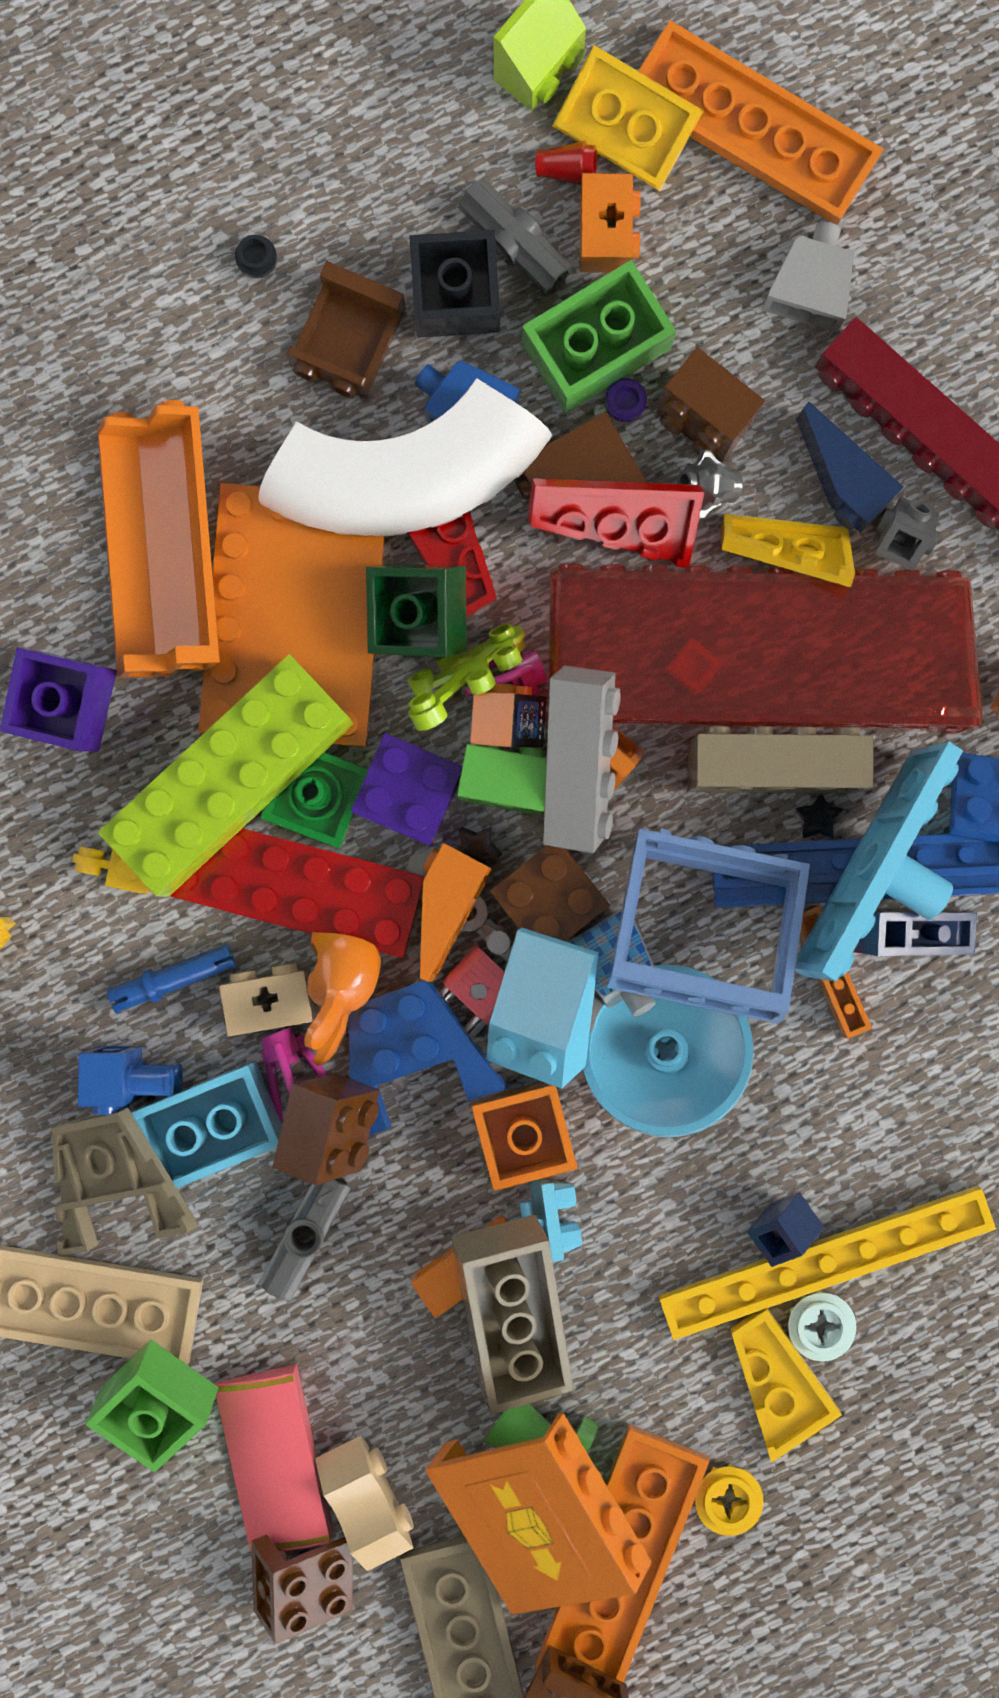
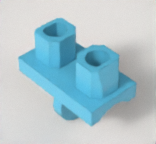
[509,1178,582,1262]

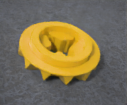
[695,1463,763,1536]

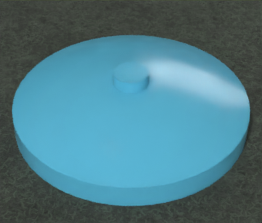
[583,965,754,1137]

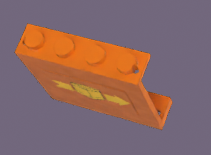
[425,1413,651,1614]

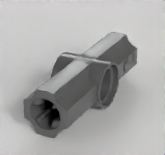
[459,178,572,296]
[258,1177,352,1302]

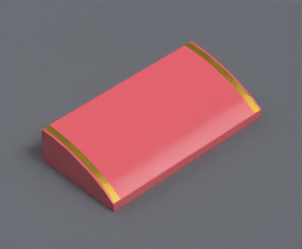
[214,1364,334,1552]

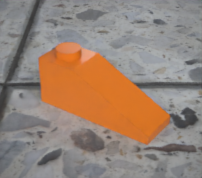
[420,843,494,982]

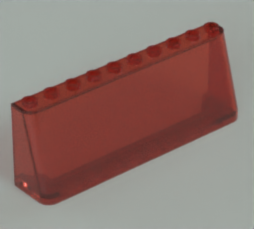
[547,563,982,734]

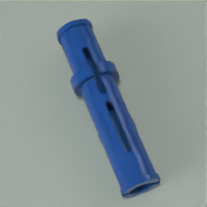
[107,943,237,1014]

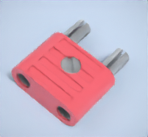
[439,945,505,1039]

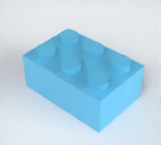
[131,1060,282,1188]

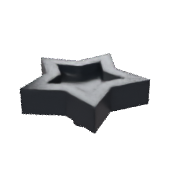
[796,793,846,839]
[459,827,502,864]

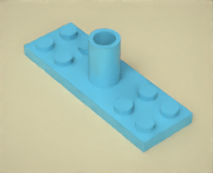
[795,741,963,981]

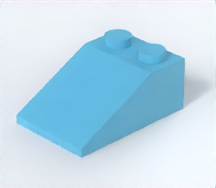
[486,928,599,1089]

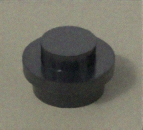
[235,235,277,278]

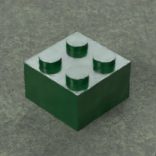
[366,563,466,657]

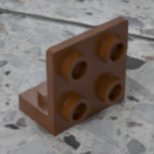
[251,1535,353,1645]
[523,1645,629,1698]

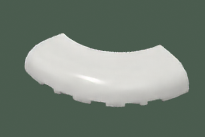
[258,378,552,537]

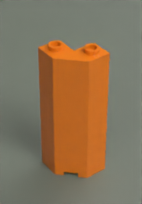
[97,400,220,678]

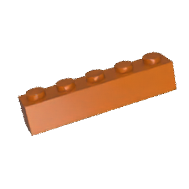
[800,905,872,1039]

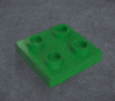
[260,752,369,849]

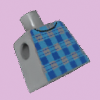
[568,909,656,1017]

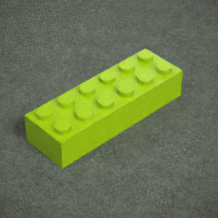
[97,654,354,897]

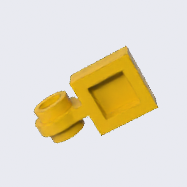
[72,846,150,894]

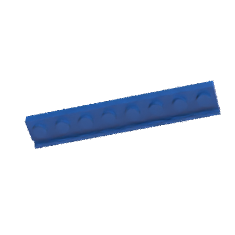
[712,834,999,909]

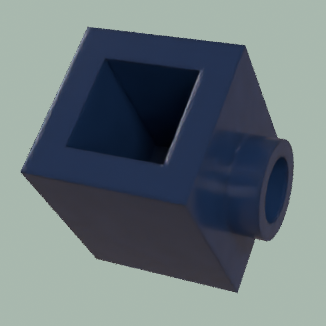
[747,1192,825,1267]

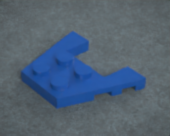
[349,980,508,1135]

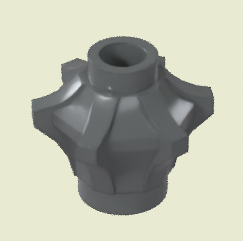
[677,450,743,518]

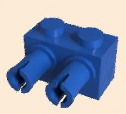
[78,1046,183,1115]

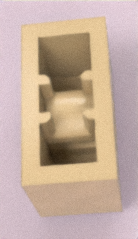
[219,963,317,1037]

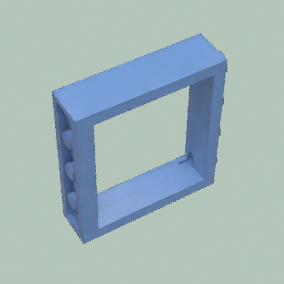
[607,828,810,1024]

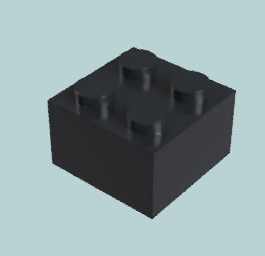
[409,230,500,338]

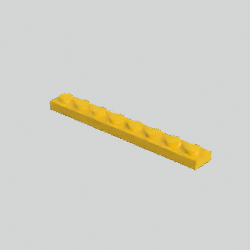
[658,1186,996,1340]

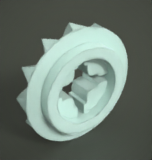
[787,1290,856,1361]

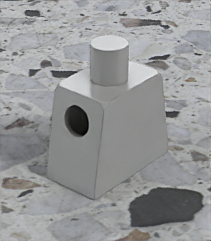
[762,222,854,333]

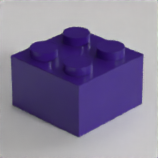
[0,647,117,752]
[351,733,463,847]

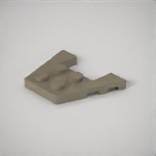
[52,1108,198,1256]

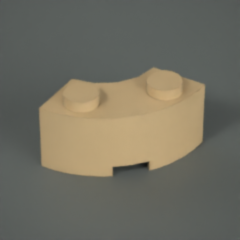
[315,1436,414,1571]

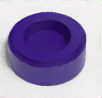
[605,378,647,422]

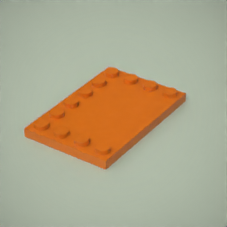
[198,483,385,748]

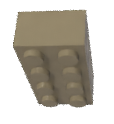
[687,726,873,793]
[451,1214,574,1415]

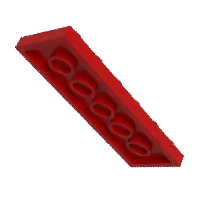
[170,828,425,958]

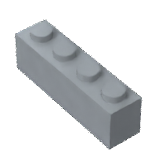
[543,666,620,853]

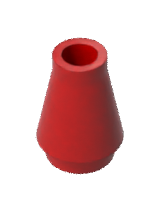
[535,141,597,185]

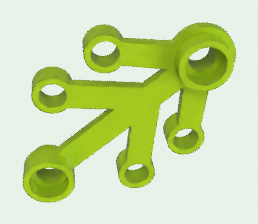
[408,623,526,731]

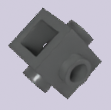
[874,496,941,571]

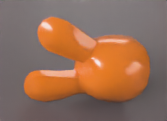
[304,932,381,1066]

